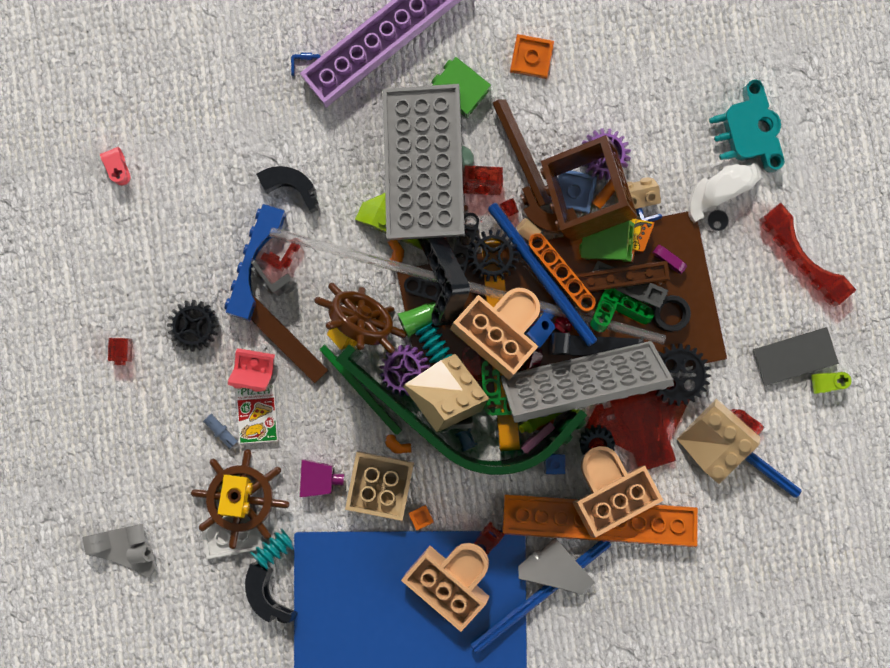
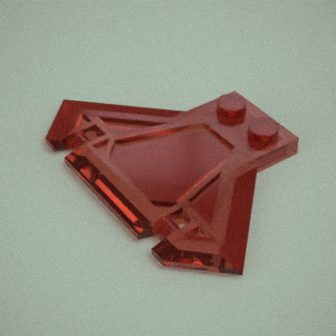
[584,386,690,470]

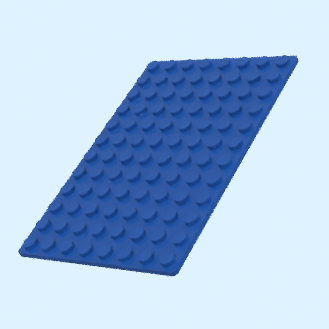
[294,530,527,668]

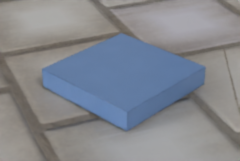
[558,171,597,214]

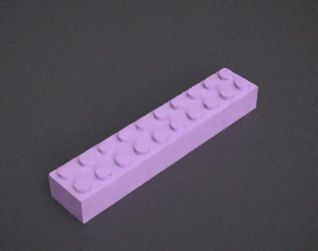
[300,0,461,108]

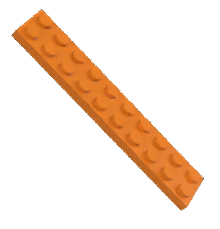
[502,495,698,547]

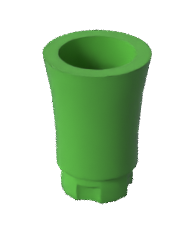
[397,302,435,338]

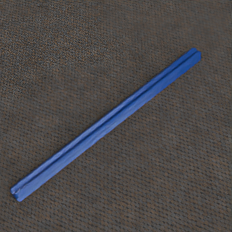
[488,203,597,346]
[471,541,611,653]

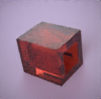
[108,338,133,365]

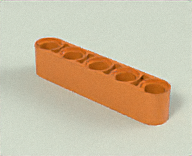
[529,233,596,313]

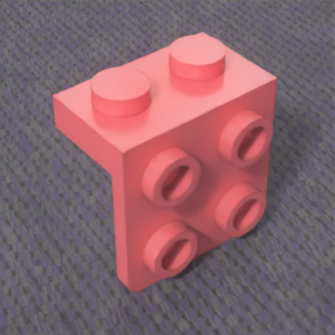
[228,348,275,392]

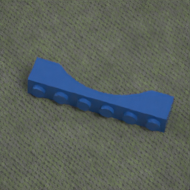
[224,204,286,322]

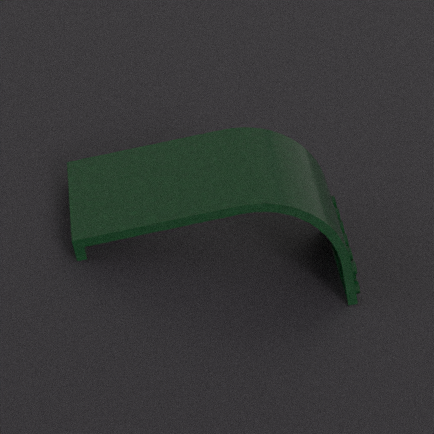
[336,344,587,475]

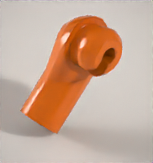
[387,240,404,267]
[385,434,412,454]

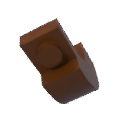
[520,186,578,234]

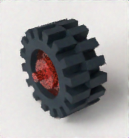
[579,425,615,455]

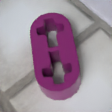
[652,245,687,274]

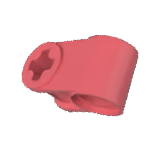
[100,147,131,186]

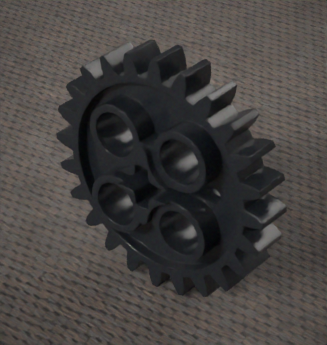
[655,343,711,406]

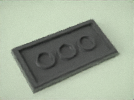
[753,327,839,386]

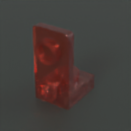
[260,235,302,272]

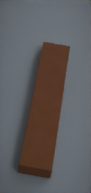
[493,99,552,206]
[552,261,670,296]
[251,295,329,384]

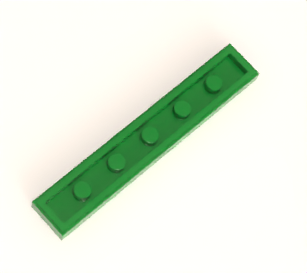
[320,344,402,435]

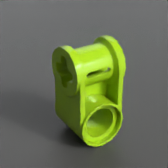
[811,372,852,394]

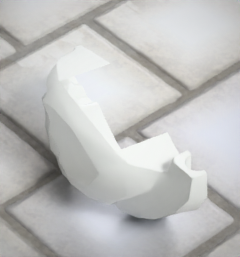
[688,161,761,223]

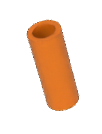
[592,179,615,209]

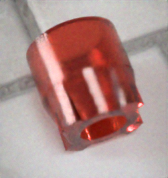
[500,198,519,217]

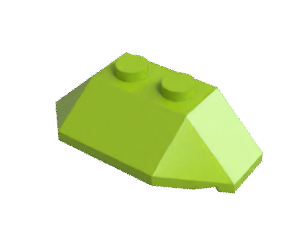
[355,193,423,250]

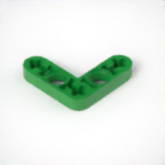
[590,289,654,332]
[482,361,512,416]

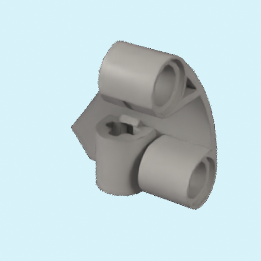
[82,524,156,578]
[518,538,595,595]

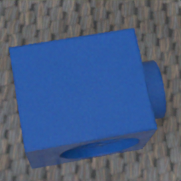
[544,454,565,474]

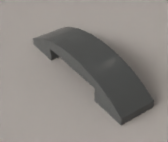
[593,261,668,308]

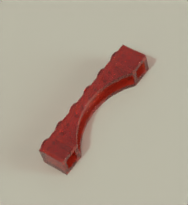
[759,202,856,306]

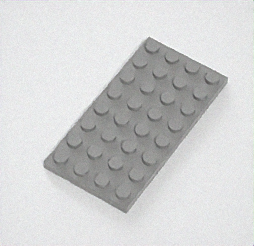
[383,84,465,240]
[500,341,674,423]

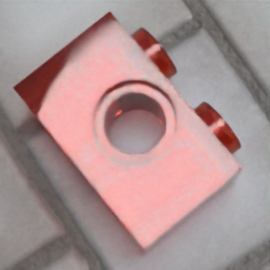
[463,165,503,195]

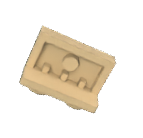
[627,177,661,209]

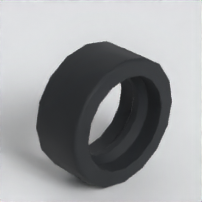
[653,295,691,332]

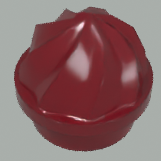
[554,315,572,333]

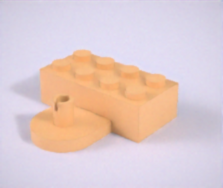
[450,288,540,380]
[572,446,664,537]
[401,543,489,632]

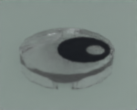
[699,199,738,233]

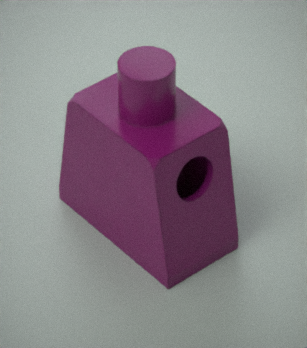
[300,459,345,497]

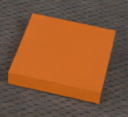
[510,34,554,79]

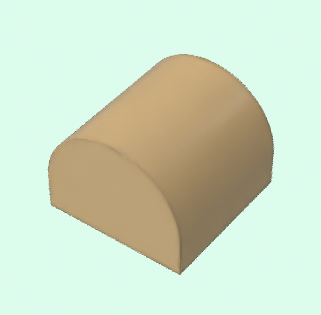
[517,218,541,244]

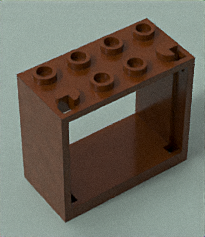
[540,135,638,242]

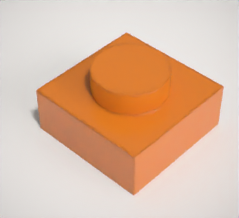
[408,504,434,531]

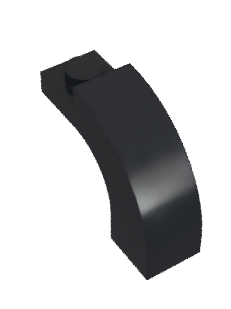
[256,166,319,213]
[245,561,298,623]

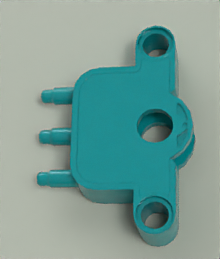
[709,79,785,173]

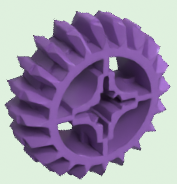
[582,128,631,180]
[379,345,431,397]

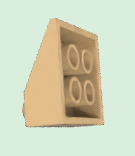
[403,354,489,432]
[677,399,760,484]
[345,451,414,521]

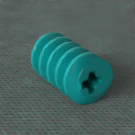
[415,323,453,363]
[250,528,294,570]

